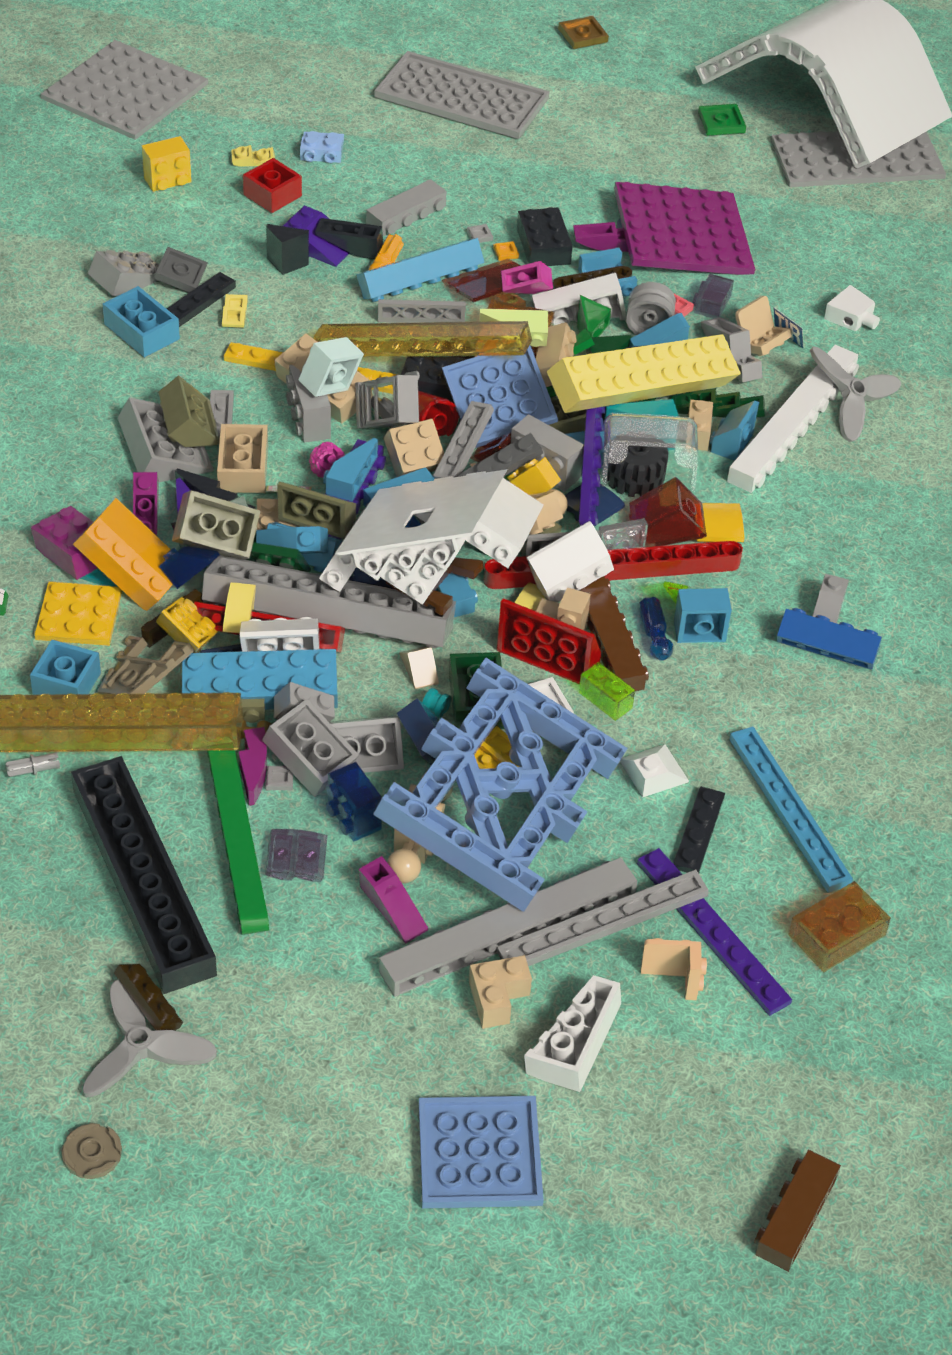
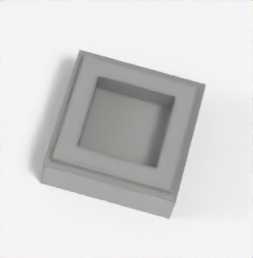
[467,224,493,243]
[266,766,293,790]

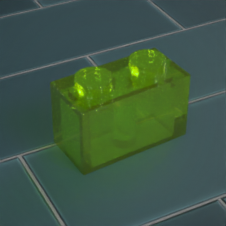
[579,662,635,721]

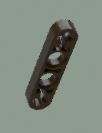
[552,266,632,290]

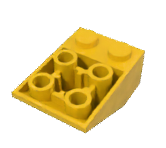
[156,597,218,653]

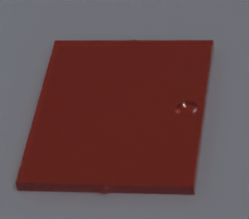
[442,259,521,302]

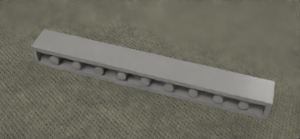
[379,857,637,997]

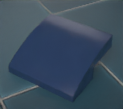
[565,484,625,527]

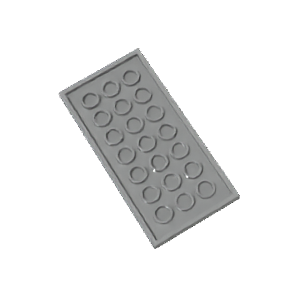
[375,51,550,139]
[771,131,946,187]

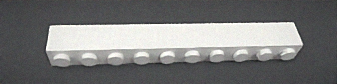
[727,345,859,493]

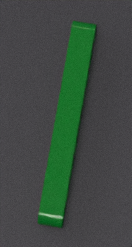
[207,741,269,935]

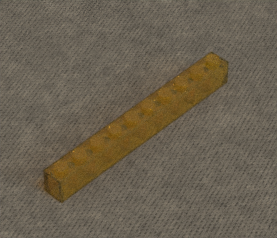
[313,321,532,357]

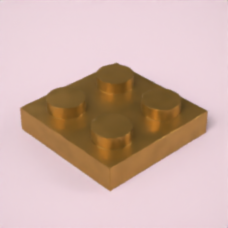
[558,16,609,49]

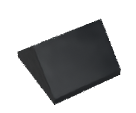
[266,224,309,275]

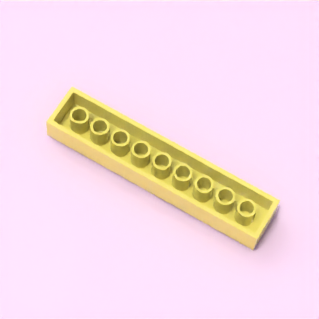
[547,334,741,413]

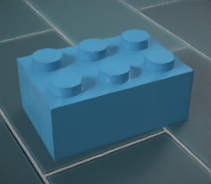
[102,286,180,357]

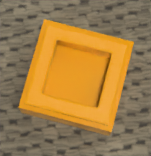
[493,241,519,261]

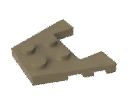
[97,636,194,703]

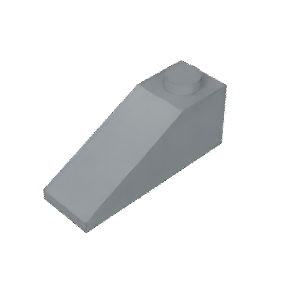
[813,574,849,623]

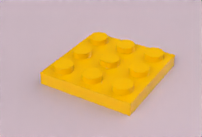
[35,581,122,646]

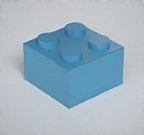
[674,588,732,643]
[30,640,101,709]

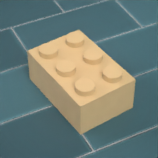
[217,424,268,493]

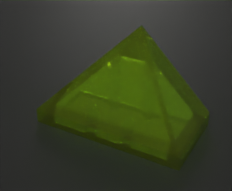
[663,581,691,603]

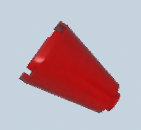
[418,391,459,440]

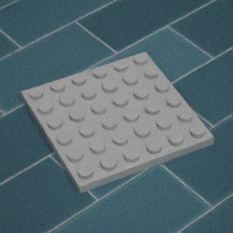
[41,40,208,140]

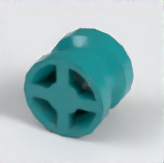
[422,688,452,719]

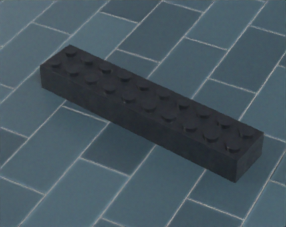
[71,756,217,994]

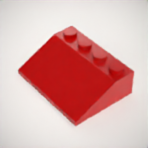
[497,598,601,687]

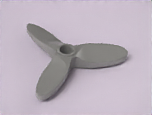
[810,346,901,442]
[83,980,217,1097]

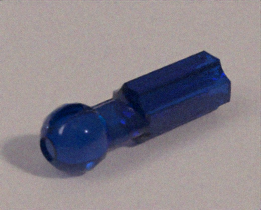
[639,597,674,661]

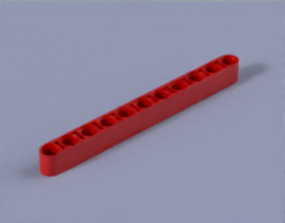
[484,541,743,589]

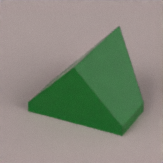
[577,295,611,337]

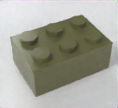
[172,490,260,560]

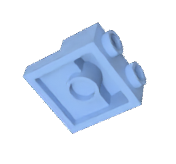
[300,131,344,163]

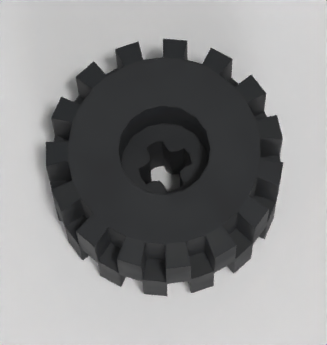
[605,432,669,497]

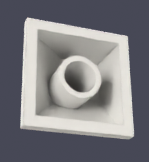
[620,744,689,797]

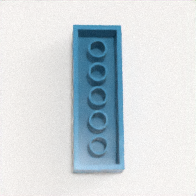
[182,649,338,712]

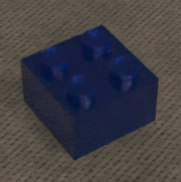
[326,762,382,842]

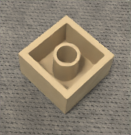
[384,419,444,477]

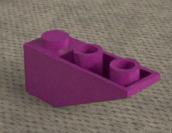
[133,472,159,536]
[359,856,429,944]

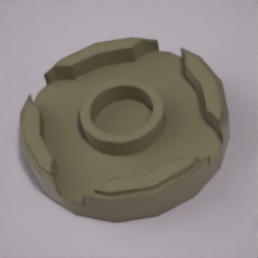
[62,1123,122,1179]

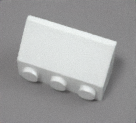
[527,521,614,602]
[240,617,319,652]

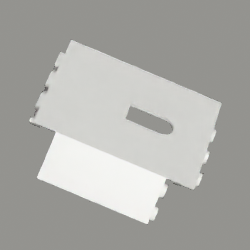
[319,469,543,605]

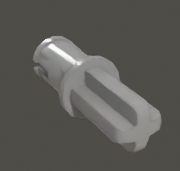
[5,752,60,777]

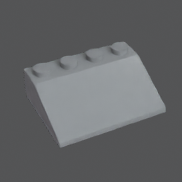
[118,397,214,482]

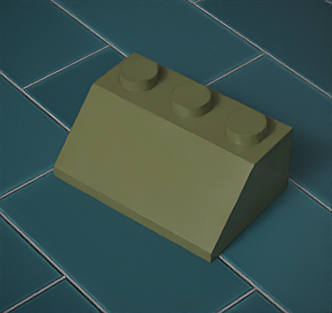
[158,375,220,447]
[277,481,356,539]

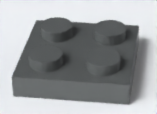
[154,247,208,293]

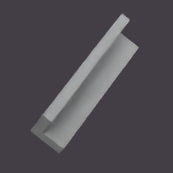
[378,299,466,324]
[433,401,494,479]

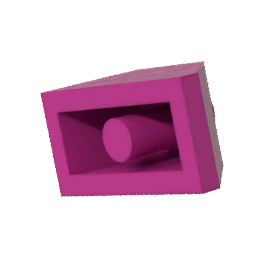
[501,261,553,294]

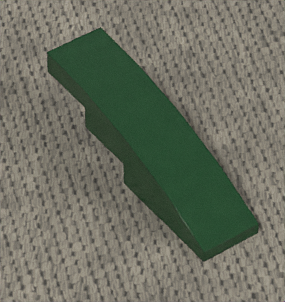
[672,388,765,418]

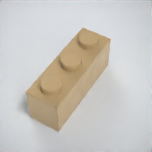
[536,322,576,387]

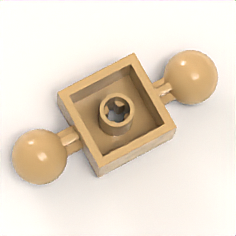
[529,489,567,535]
[387,773,453,883]

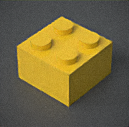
[142,136,191,192]

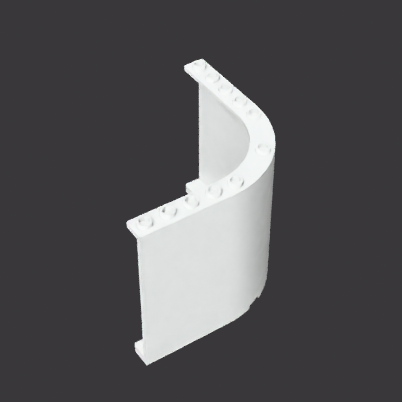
[695,0,952,168]

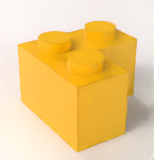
[507,457,561,495]

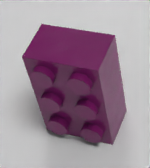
[31,506,98,580]

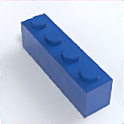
[777,608,882,670]

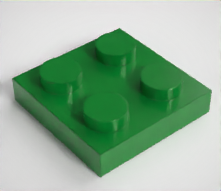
[698,104,746,136]

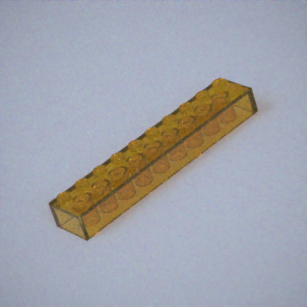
[0,692,243,752]

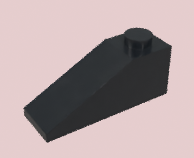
[315,218,383,259]

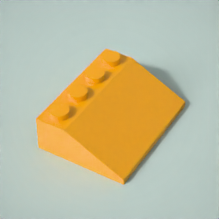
[73,498,187,611]

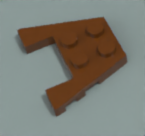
[386,557,483,615]

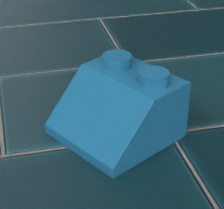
[709,401,759,461]

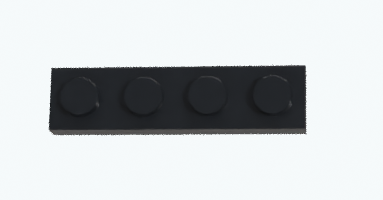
[167,272,236,327]
[674,786,725,873]

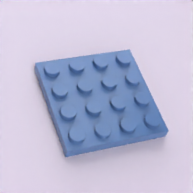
[442,341,558,448]
[419,1096,544,1209]

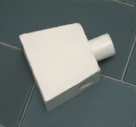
[824,285,880,331]

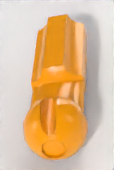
[368,234,404,271]

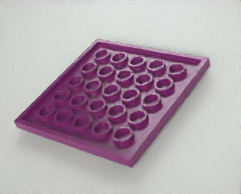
[614,182,756,275]

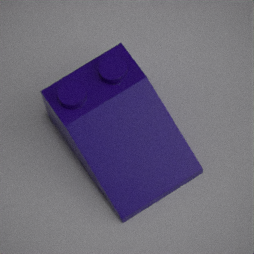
[283,205,350,267]

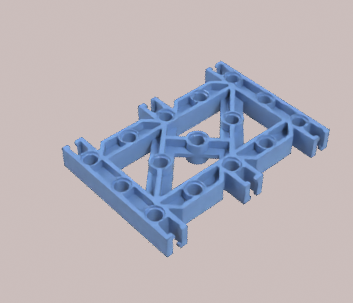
[373,658,628,912]

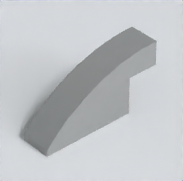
[701,317,763,382]

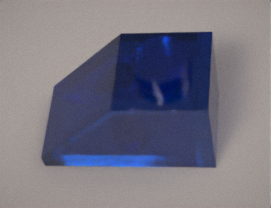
[159,546,220,589]

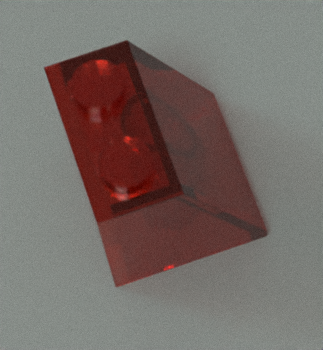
[629,477,707,547]

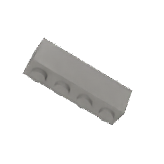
[366,179,447,236]

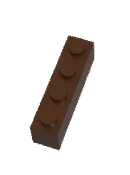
[754,1149,841,1272]

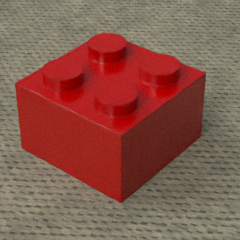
[243,158,302,213]

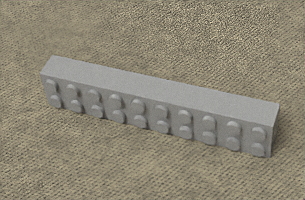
[202,555,456,648]

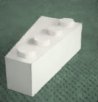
[532,273,626,326]
[524,975,621,1092]

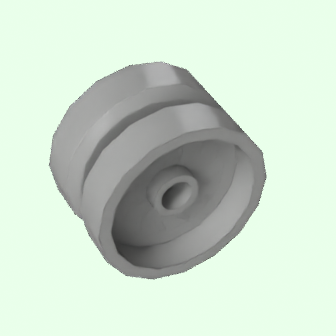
[626,282,676,335]

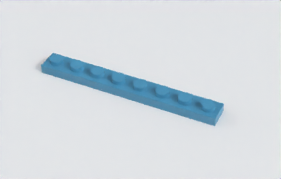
[729,726,853,893]

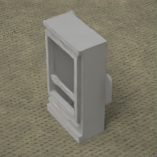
[355,371,420,429]

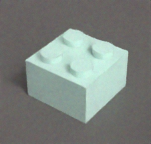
[298,337,364,397]

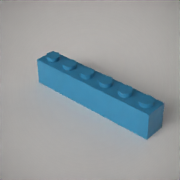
[356,238,485,302]

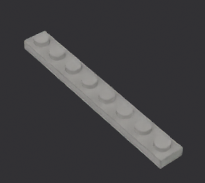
[497,870,709,966]

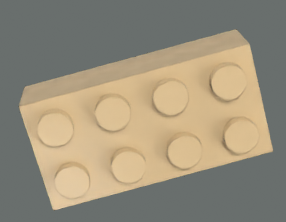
[274,333,373,424]

